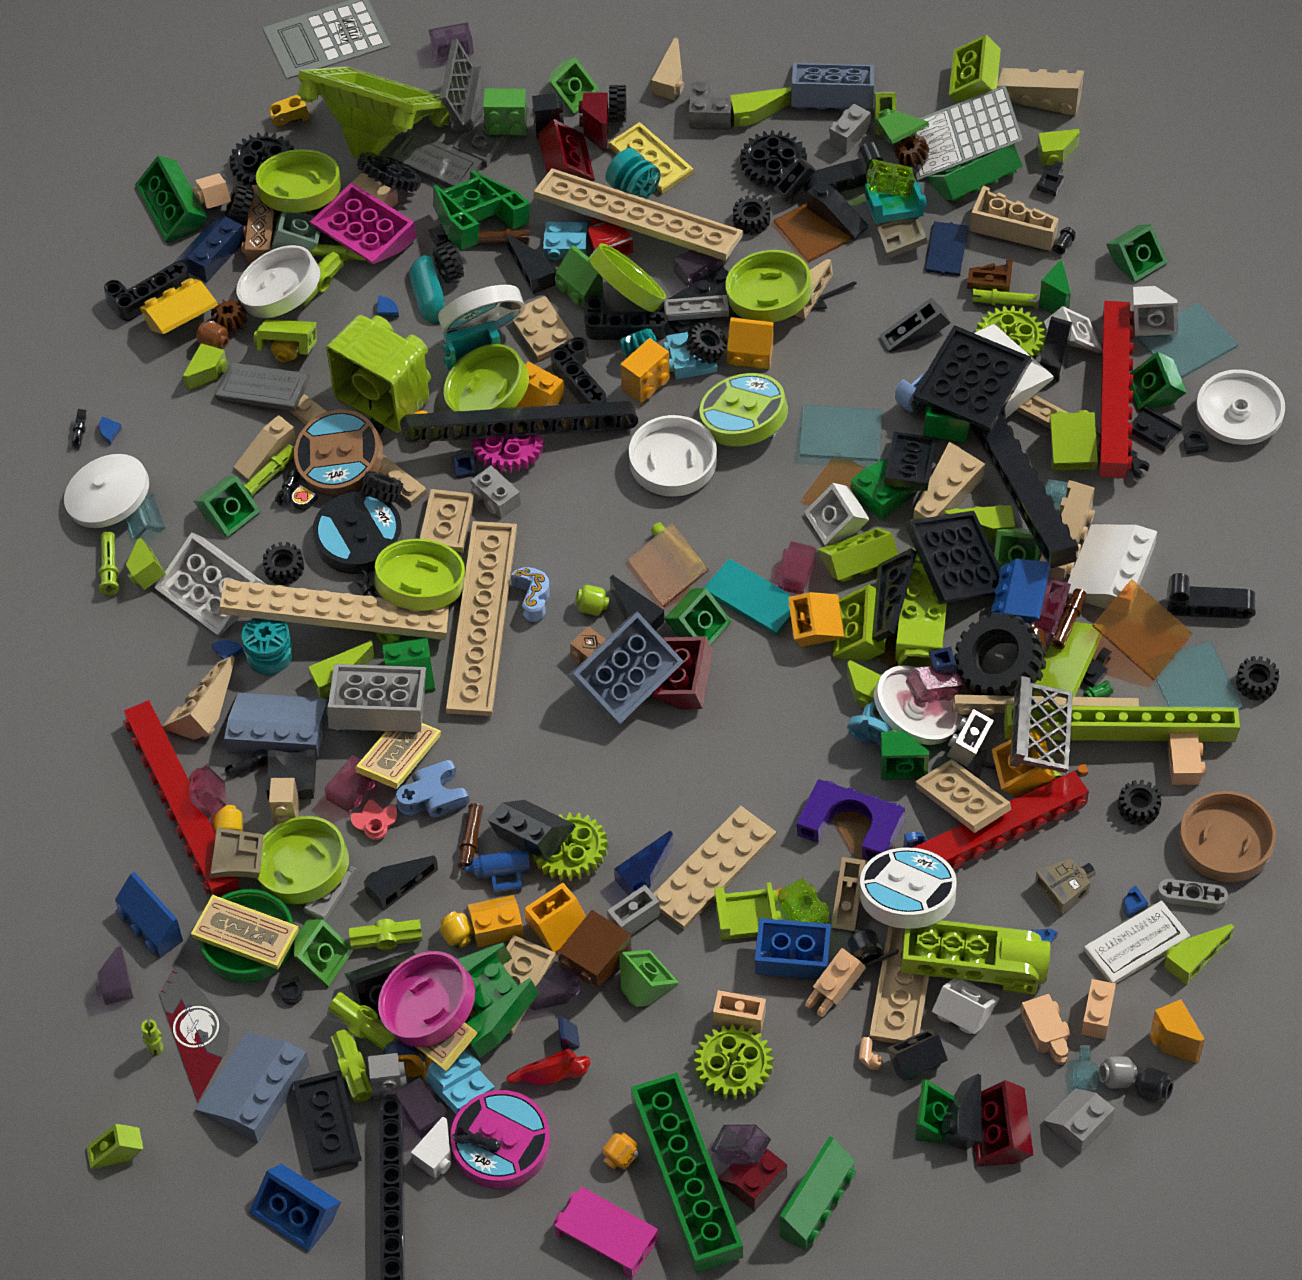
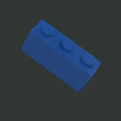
[991,559,1050,624]
[115,872,183,958]
[755,918,831,979]
[249,1164,341,1251]

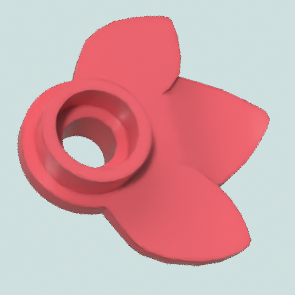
[351,799,397,840]

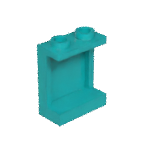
[865,177,927,224]
[442,320,501,370]

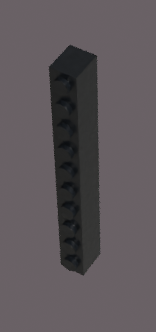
[971,412,1079,569]

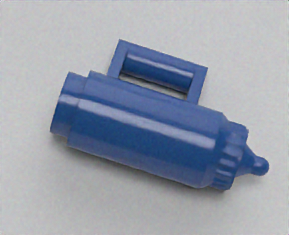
[464,850,530,894]

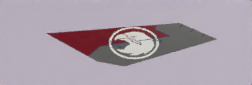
[159,961,229,1102]

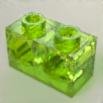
[866,159,915,198]

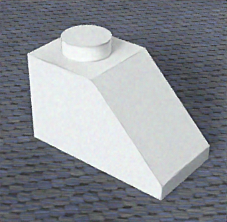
[411,1117,451,1179]

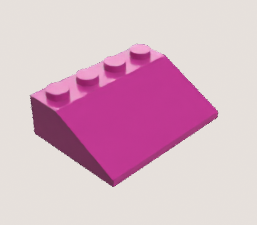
[310,182,417,264]

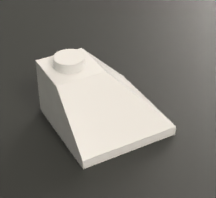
[1044,306,1102,354]

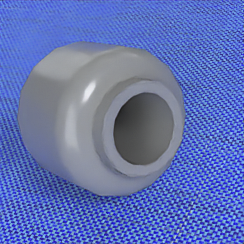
[1099,1056,1137,1089]

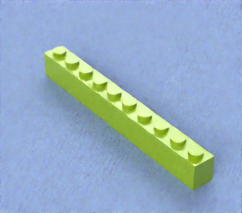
[1003,705,1240,742]

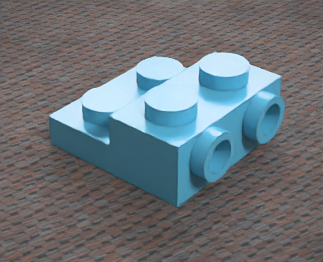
[543,222,588,260]
[663,332,717,380]
[425,1048,495,1114]

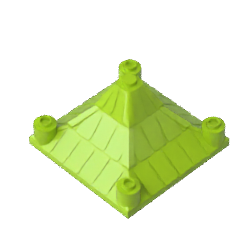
[297,66,451,161]

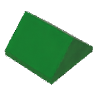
[1039,261,1071,314]
[915,1079,954,1144]

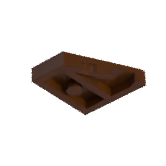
[967,260,1013,292]

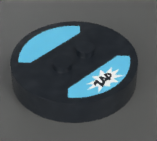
[313,491,403,574]

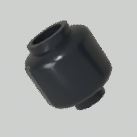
[847,928,882,964]
[1135,1068,1174,1103]

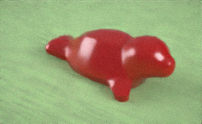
[506,1048,591,1086]

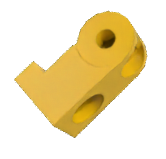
[269,95,311,126]

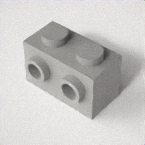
[829,104,871,154]
[471,466,521,519]
[947,709,994,767]
[607,885,660,935]
[368,1053,407,1100]

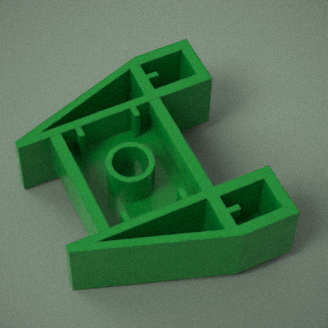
[433,170,530,250]
[457,942,539,1058]

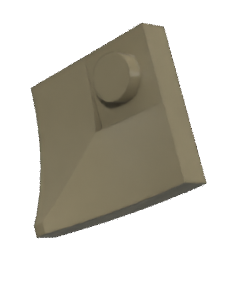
[876,217,928,258]
[209,827,264,878]

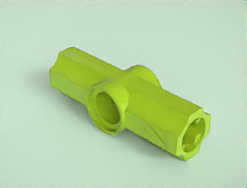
[299,252,344,307]
[349,919,423,950]
[327,992,396,1050]
[331,1029,373,1103]

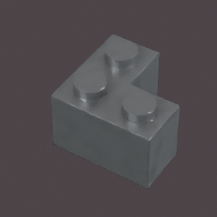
[689,81,731,130]

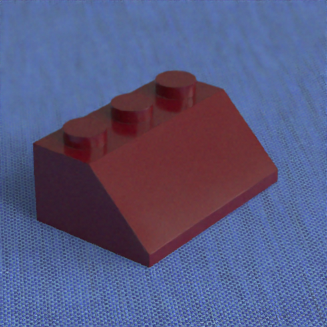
[538,119,595,182]
[652,637,713,709]
[974,1080,1034,1166]

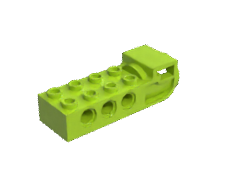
[895,548,947,674]
[900,920,1050,994]

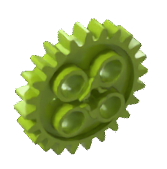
[976,306,1045,358]
[533,812,609,881]
[694,1024,774,1100]

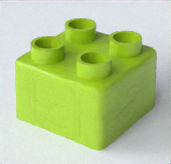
[326,315,431,434]

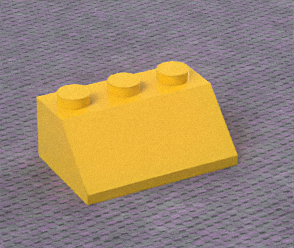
[140,278,218,334]

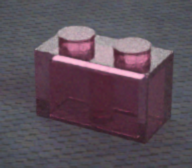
[775,541,817,594]
[1034,578,1071,634]
[905,665,964,704]
[325,755,376,813]
[189,764,226,819]

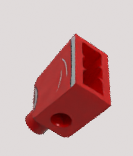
[588,218,634,256]

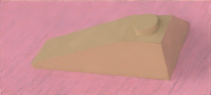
[162,656,235,740]

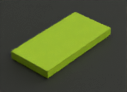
[1032,622,1105,697]

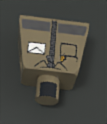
[1035,859,1096,916]

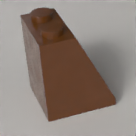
[558,910,632,987]

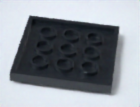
[913,325,1032,432]
[904,511,1001,604]

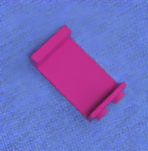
[553,1186,659,1279]

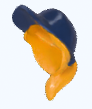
[368,1041,433,1086]

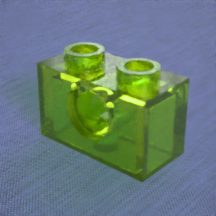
[779,877,830,924]

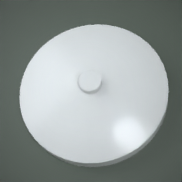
[1196,370,1285,445]
[64,454,149,528]
[874,666,962,745]

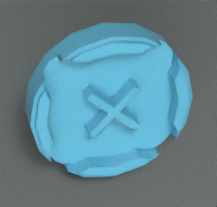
[847,701,892,746]

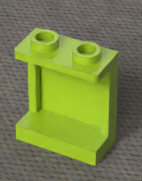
[254,319,317,355]
[1049,410,1098,471]
[715,882,782,941]

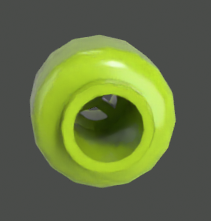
[575,585,609,616]

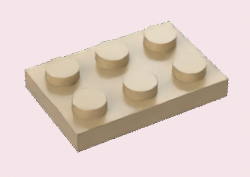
[512,296,574,361]
[420,489,475,553]

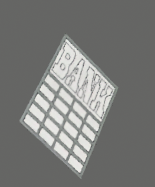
[906,85,1023,180]

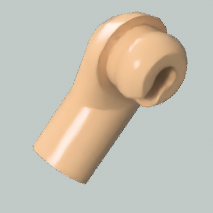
[859,1037,883,1070]

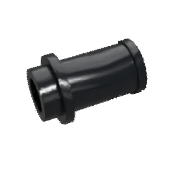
[1053,227,1076,254]

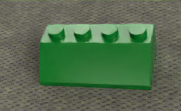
[927,143,1023,202]
[135,155,207,242]
[779,1136,857,1251]

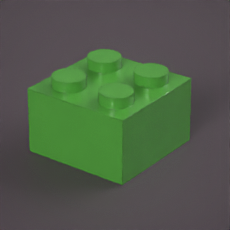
[483,88,528,135]

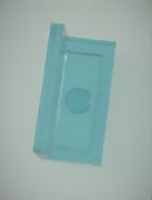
[126,493,166,540]

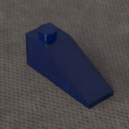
[614,831,674,896]

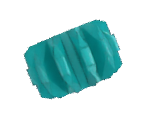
[620,329,657,358]

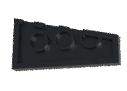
[872,548,917,642]

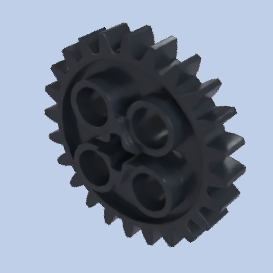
[740,130,807,187]
[229,132,294,188]
[356,152,422,192]

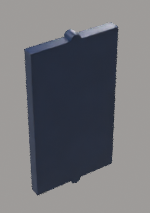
[925,221,968,276]

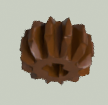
[894,133,930,169]
[211,298,247,333]

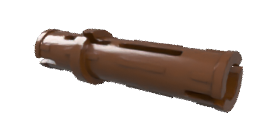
[478,229,530,245]
[1051,588,1087,649]
[458,803,484,870]

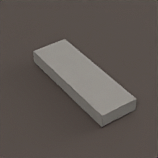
[664,295,729,321]

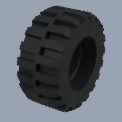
[954,612,1046,696]

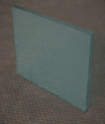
[1137,302,1238,378]
[800,405,882,462]
[1147,641,1243,710]

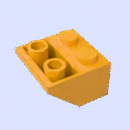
[788,592,845,648]
[524,883,586,953]

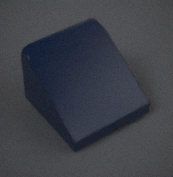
[451,452,477,477]
[929,647,958,674]
[558,1017,580,1050]

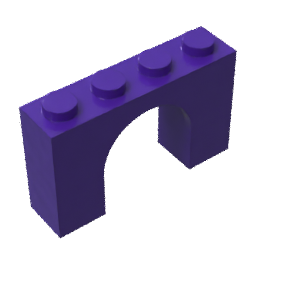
[796,779,906,860]

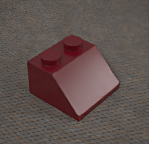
[578,92,609,151]
[718,1145,788,1211]

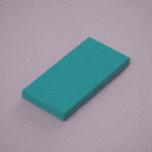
[704,558,793,636]

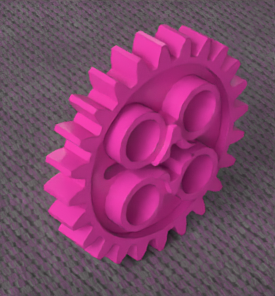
[472,421,543,473]

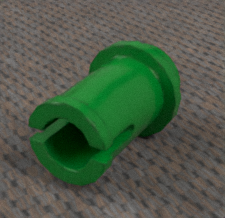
[1083,680,1114,697]

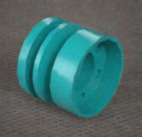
[605,148,661,199]
[241,618,293,675]

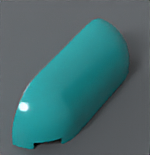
[409,255,445,324]

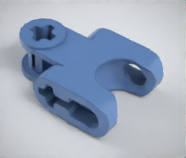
[396,760,470,817]

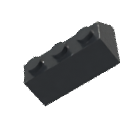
[488,800,576,861]
[345,950,416,1019]

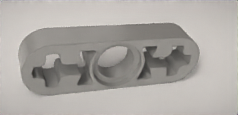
[1158,879,1228,910]

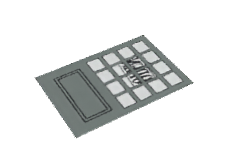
[263,0,391,78]

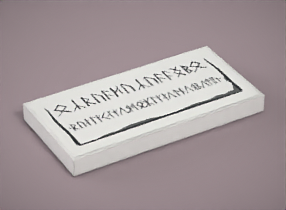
[1084,900,1190,984]

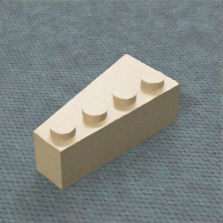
[997,68,1084,116]
[970,186,1059,251]
[913,442,985,520]
[1040,480,1095,582]

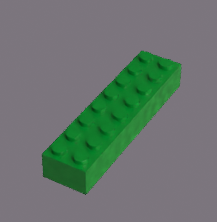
[631,1073,743,1273]

